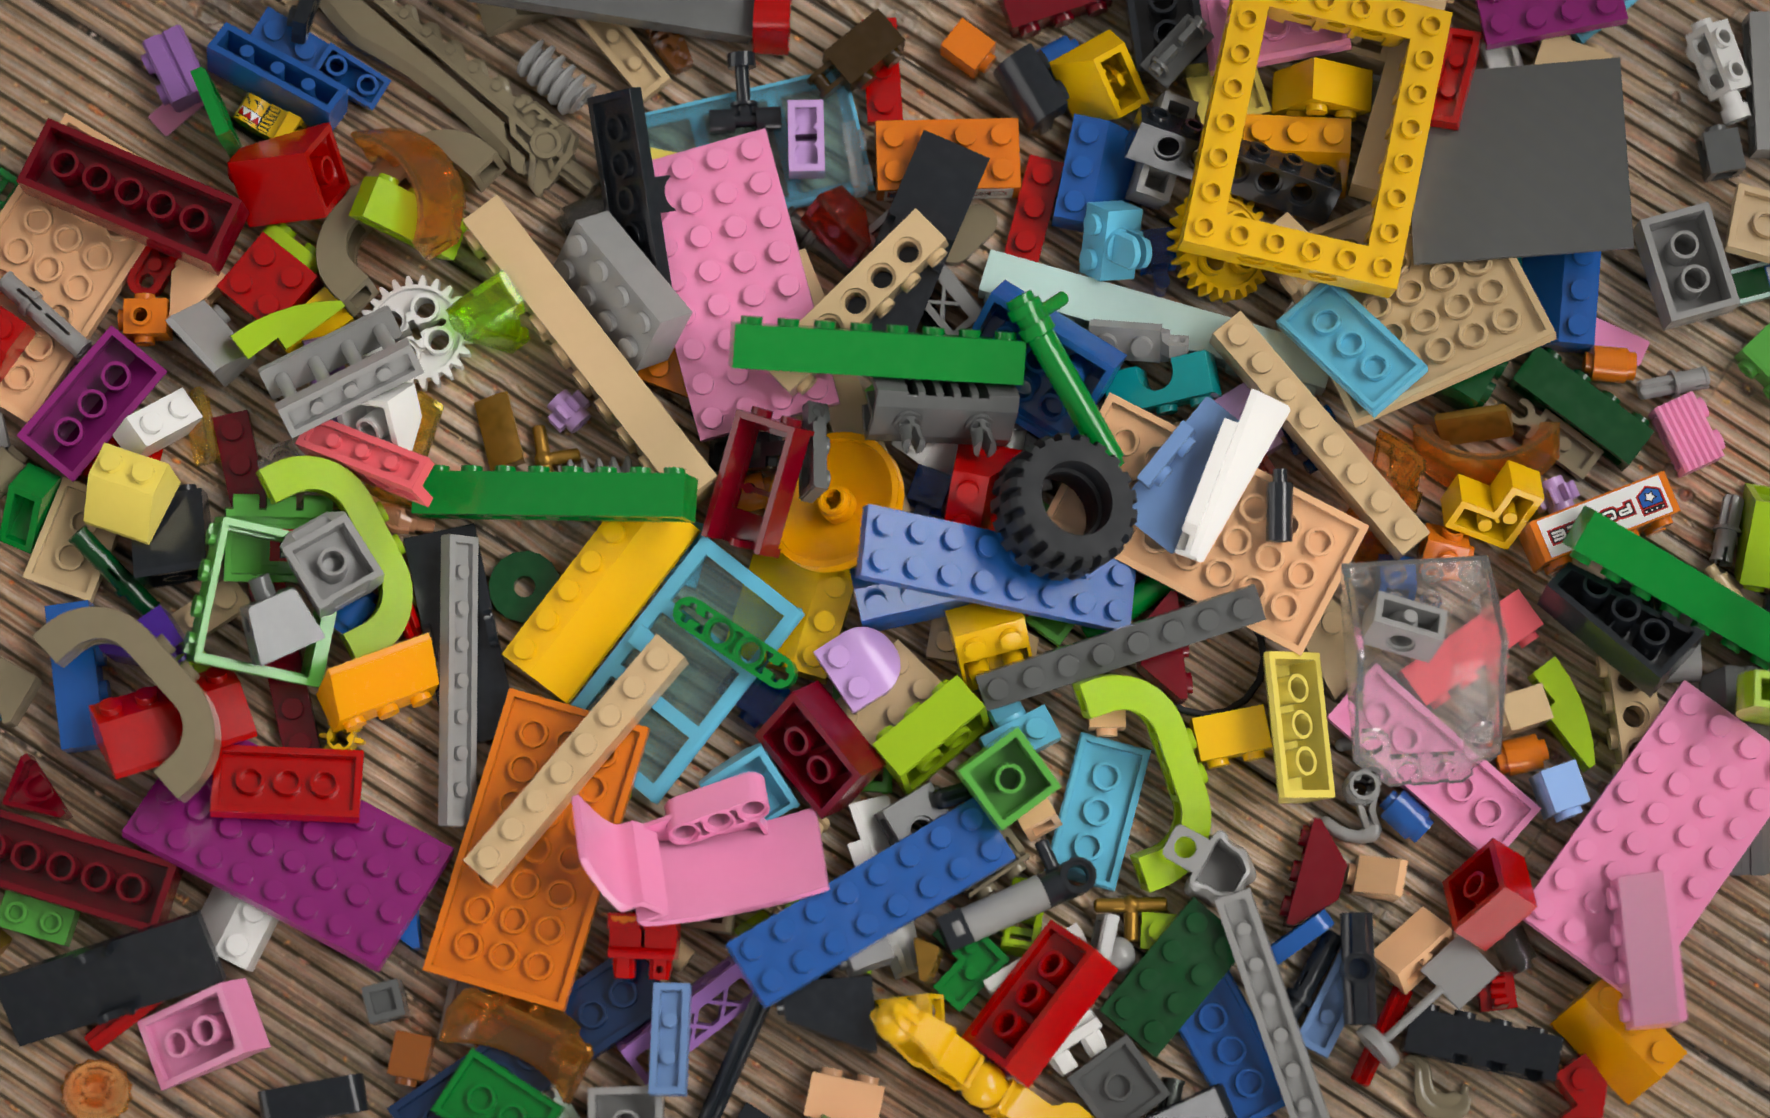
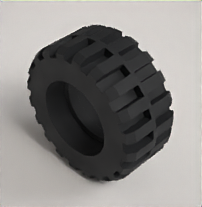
[990,433,1138,581]

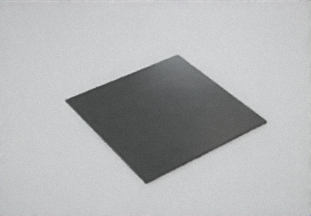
[1411,57,1634,265]

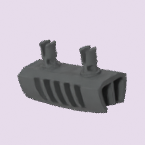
[862,376,1020,458]

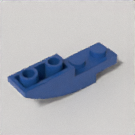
[250,6,391,111]

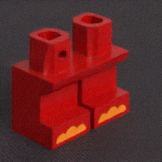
[607,912,682,980]

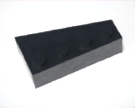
[1537,562,1706,698]
[1399,1002,1564,1084]

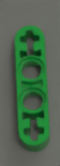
[673,596,798,690]

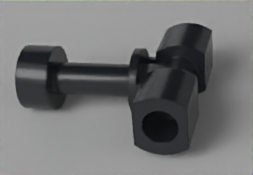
[709,51,782,135]

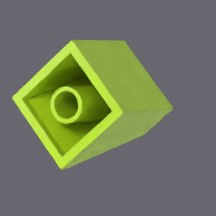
[1734,483,1770,592]

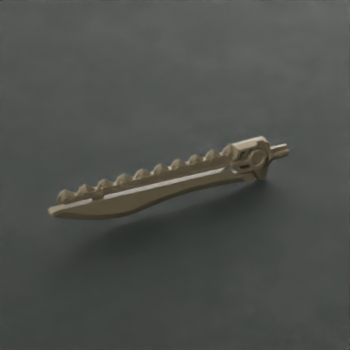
[319,0,600,198]

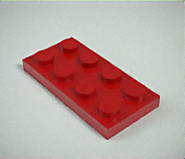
[210,745,364,823]

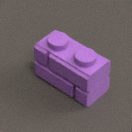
[141,25,202,112]

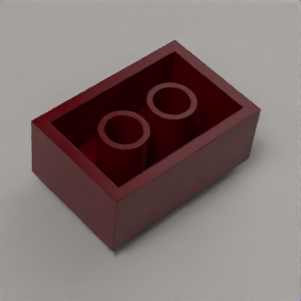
[754,680,886,819]

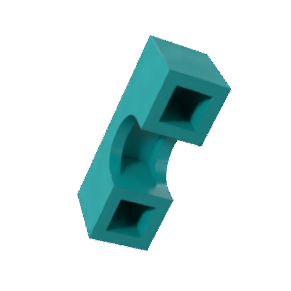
[1106,350,1222,416]

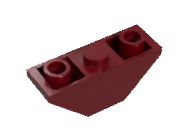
[1136,591,1193,704]
[1279,817,1347,928]

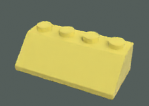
[1263,651,1336,803]

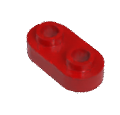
[127,246,178,297]

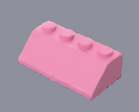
[1606,869,1688,1030]

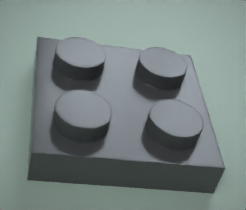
[1067,1034,1171,1118]

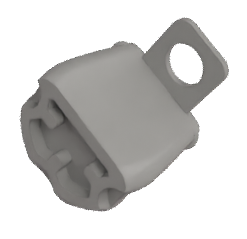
[1163,825,1257,907]

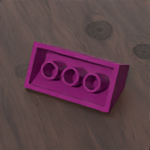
[16,325,168,483]

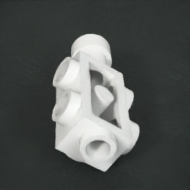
[1685,17,1752,126]

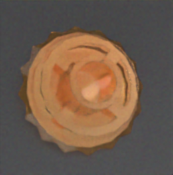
[60,1059,133,1118]

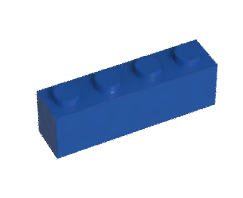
[207,22,348,130]
[44,600,112,754]

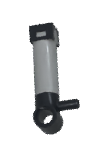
[934,838,1097,954]

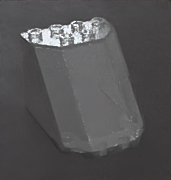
[1340,555,1509,787]

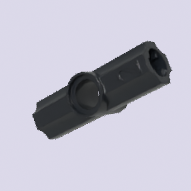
[1339,912,1377,1025]

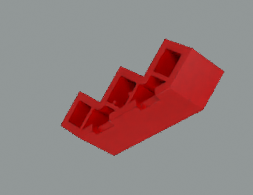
[1553,1053,1608,1118]

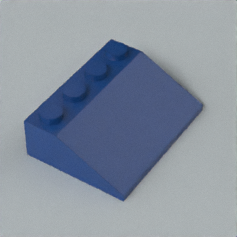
[972,280,1127,438]

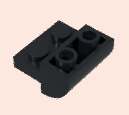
[993,43,1069,136]

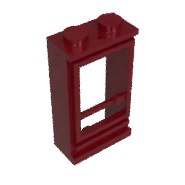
[701,406,814,558]

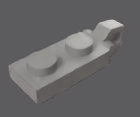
[1089,319,1189,363]

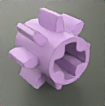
[547,389,591,434]
[1537,475,1580,514]

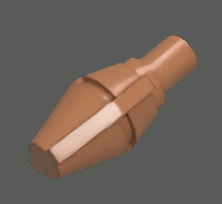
[382,504,436,534]

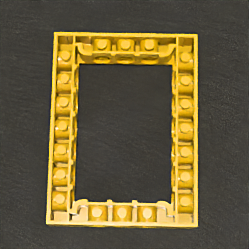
[1177,0,1453,298]

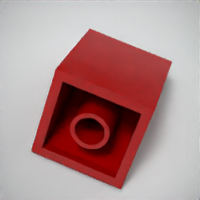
[227,122,351,227]
[944,444,1022,531]

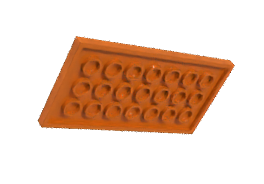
[422,688,651,1012]

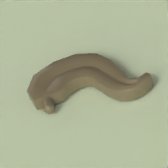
[1403,1054,1471,1118]

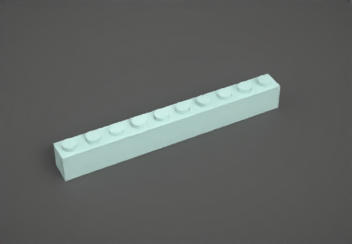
[978,249,1329,397]

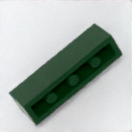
[1507,347,1654,471]

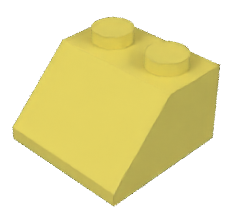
[83,443,181,545]

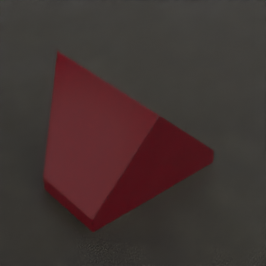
[1,753,73,821]

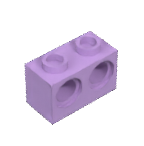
[787,100,825,179]

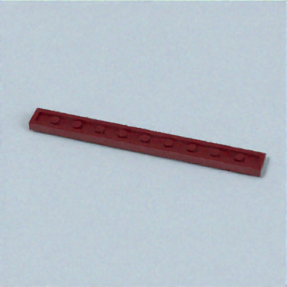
[212,410,322,749]

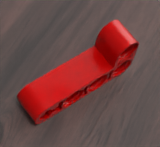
[753,0,792,56]

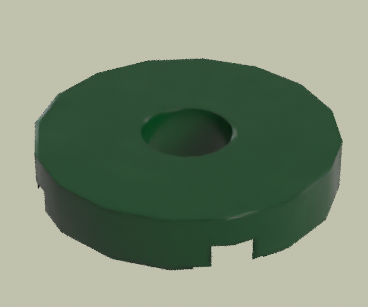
[488,551,560,624]

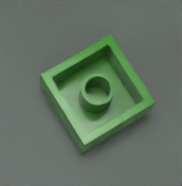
[954,727,1062,831]

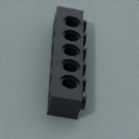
[1125,104,1342,225]

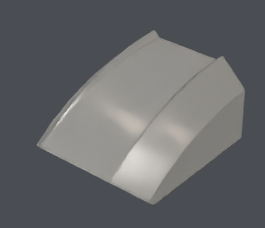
[280,511,384,618]

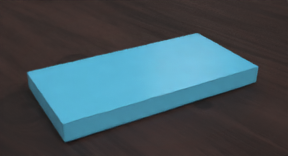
[1276,283,1428,418]
[1044,732,1151,892]

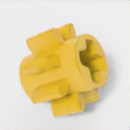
[319,720,366,750]

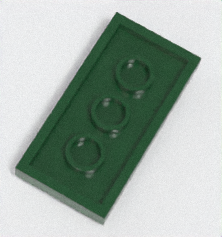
[1098,897,1236,1058]

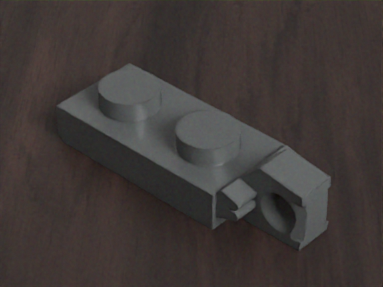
[799,400,831,503]

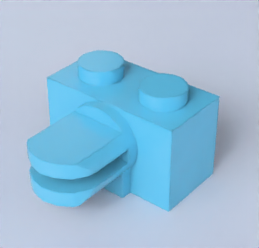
[1079,200,1152,281]
[979,701,1062,753]

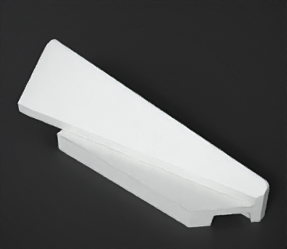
[1174,389,1290,562]
[847,795,918,980]

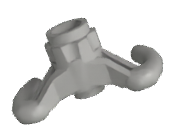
[1321,737,1385,844]

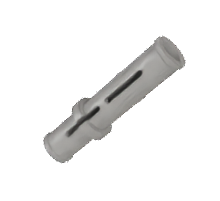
[0,271,92,359]

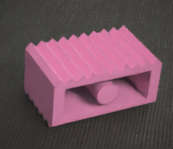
[1648,391,1725,478]

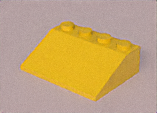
[726,552,857,685]

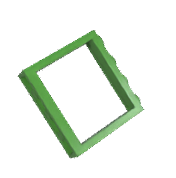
[183,516,337,688]

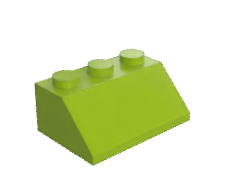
[872,675,991,795]

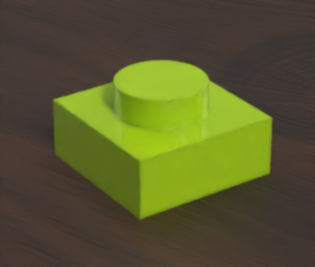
[1139,912,1177,950]

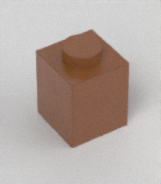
[387,1030,436,1087]

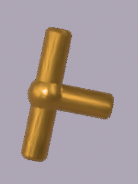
[532,424,581,472]
[1093,894,1168,942]

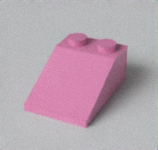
[137,978,271,1091]

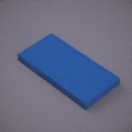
[1178,971,1286,1118]

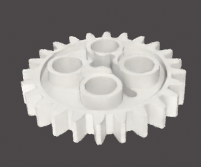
[361,275,475,392]

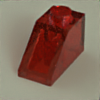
[801,185,871,269]

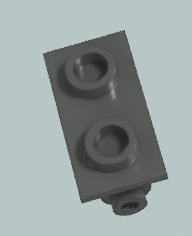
[1140,13,1214,89]

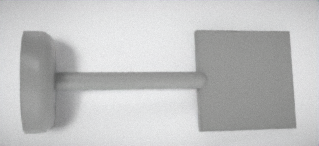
[1356,935,1500,1070]

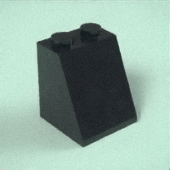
[132,484,211,589]
[777,976,877,1054]

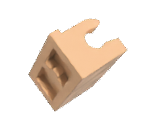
[1374,906,1454,995]

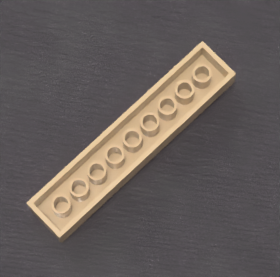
[462,195,717,506]

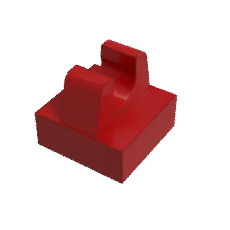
[1477,971,1518,1013]

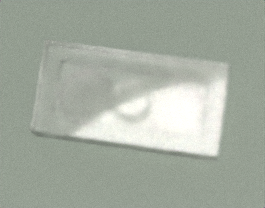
[841,120,874,199]

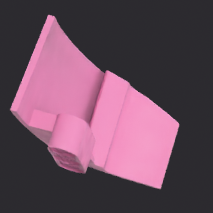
[571,772,830,927]

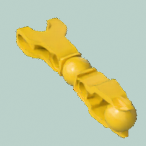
[870,997,1095,1118]

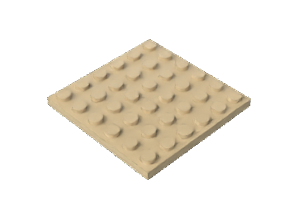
[1289,204,1557,428]

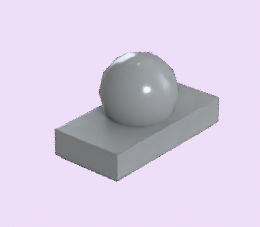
[1090,913,1136,973]

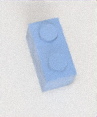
[1529,759,1591,823]

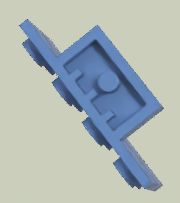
[1131,397,1239,554]

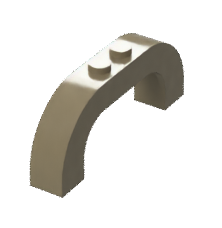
[316,129,507,317]
[32,607,221,803]

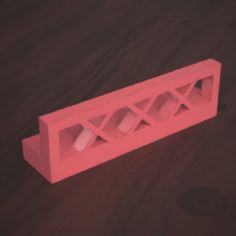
[295,420,434,507]

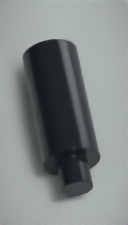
[1266,469,1293,543]

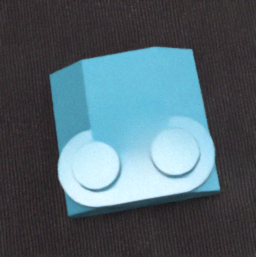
[699,742,801,821]

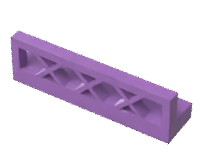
[616,955,753,1085]

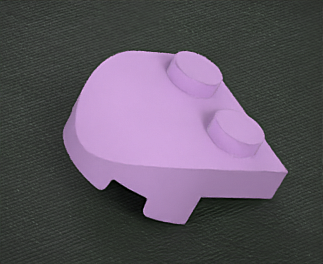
[813,627,901,715]

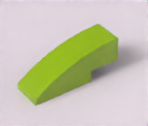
[229,300,345,359]
[1527,656,1595,773]

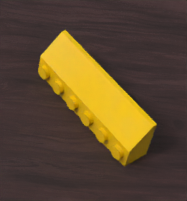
[502,521,701,704]

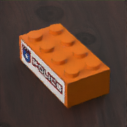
[874,118,1021,201]
[1518,471,1681,576]

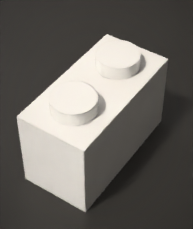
[112,387,203,457]

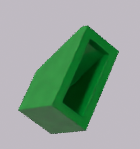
[0,463,61,554]

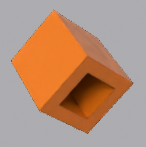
[940,18,997,80]

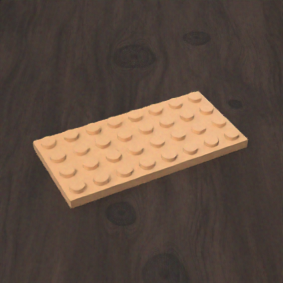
[0,113,146,423]
[1047,392,1369,656]

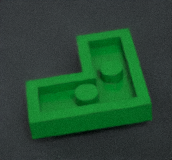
[932,929,1010,1013]

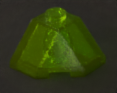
[445,270,530,354]

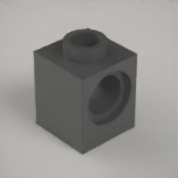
[1696,124,1746,183]
[361,978,411,1026]

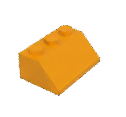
[1239,114,1351,199]
[316,633,439,733]
[1550,976,1688,1105]

